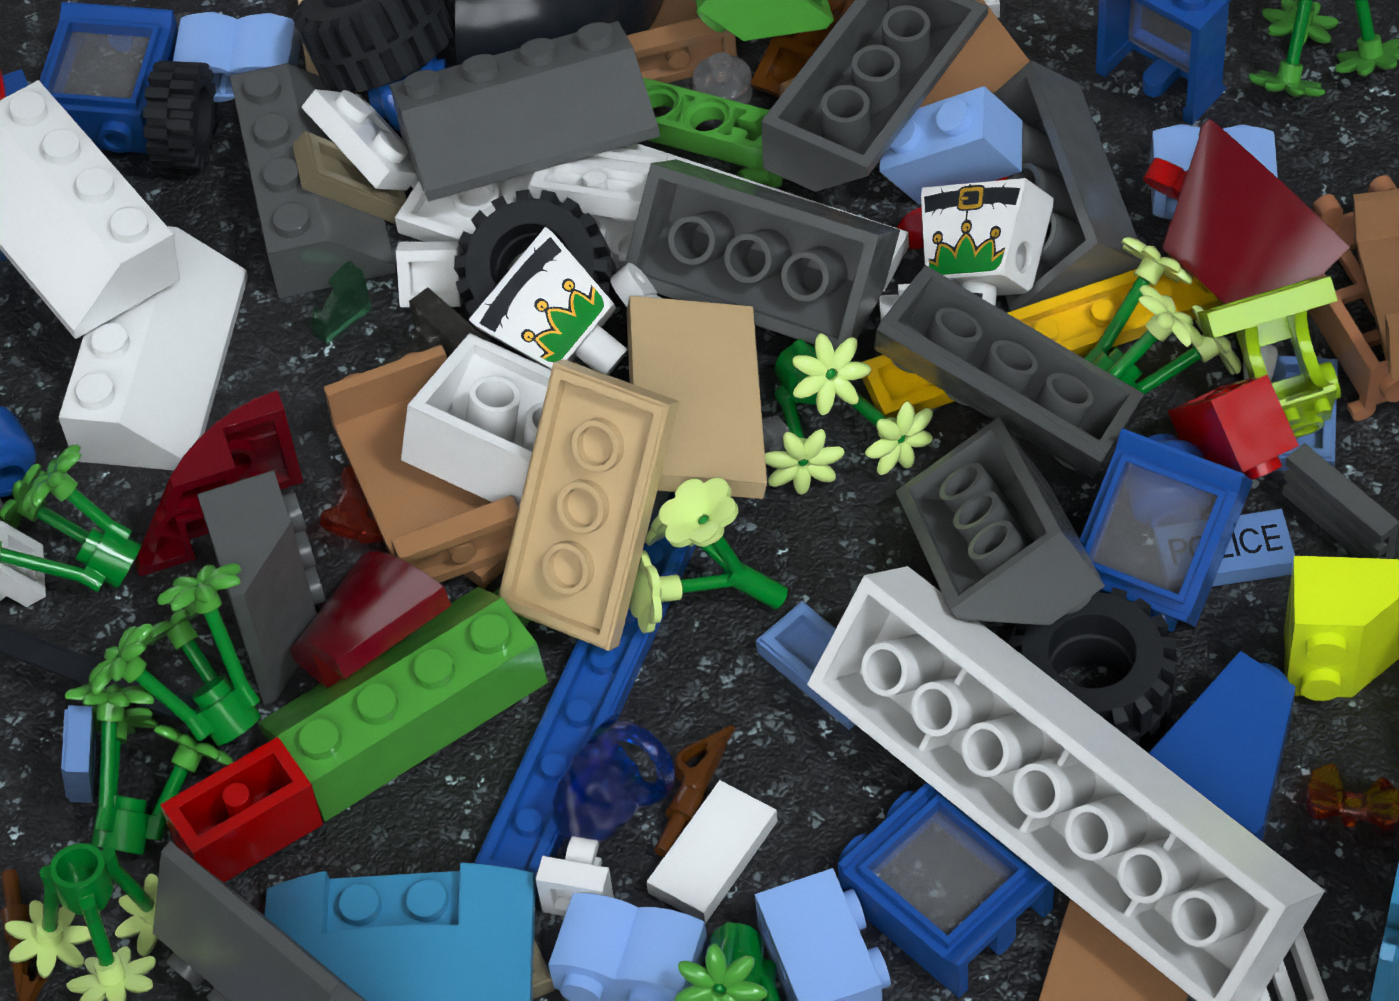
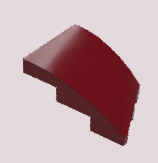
[1161,118,1350,304]
[135,390,303,577]
[290,551,452,689]

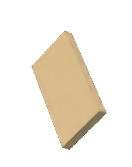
[627,296,767,499]
[498,359,679,651]

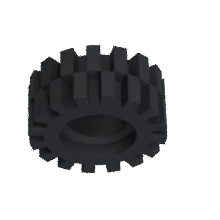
[143,61,217,169]

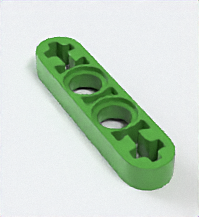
[643,77,770,169]

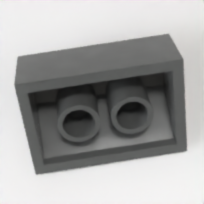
[197,470,326,705]

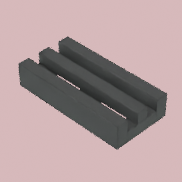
[1282,443,1399,559]

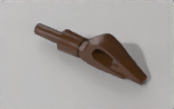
[654,725,736,858]
[0,869,50,1001]

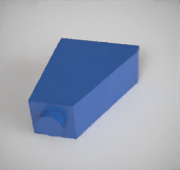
[1149,651,1296,842]

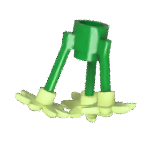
[1084,237,1241,395]
[765,333,933,495]
[5,843,158,1001]

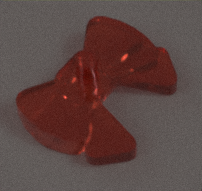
[319,466,383,543]
[1306,764,1399,830]

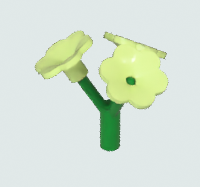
[629,477,788,633]

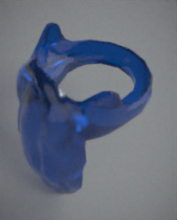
[551,714,675,842]

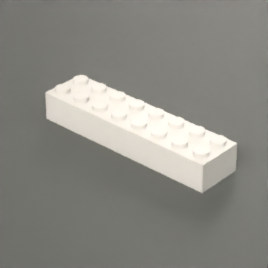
[807,566,1325,1001]

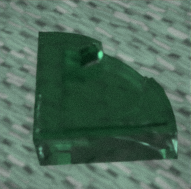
[312,260,372,344]

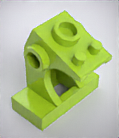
[1197,276,1341,438]

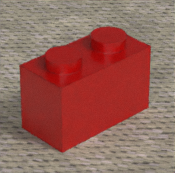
[1167,374,1299,480]
[160,737,323,883]

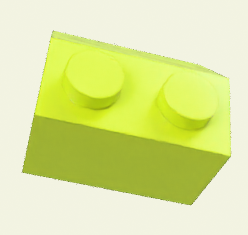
[1284,556,1399,701]

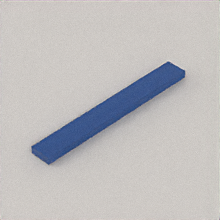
[474,492,696,898]

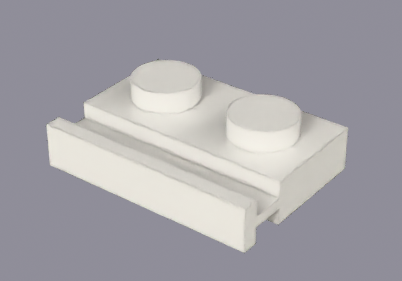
[302,89,419,191]
[528,148,668,222]

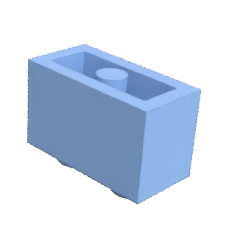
[880,86,1022,204]
[755,868,891,1001]

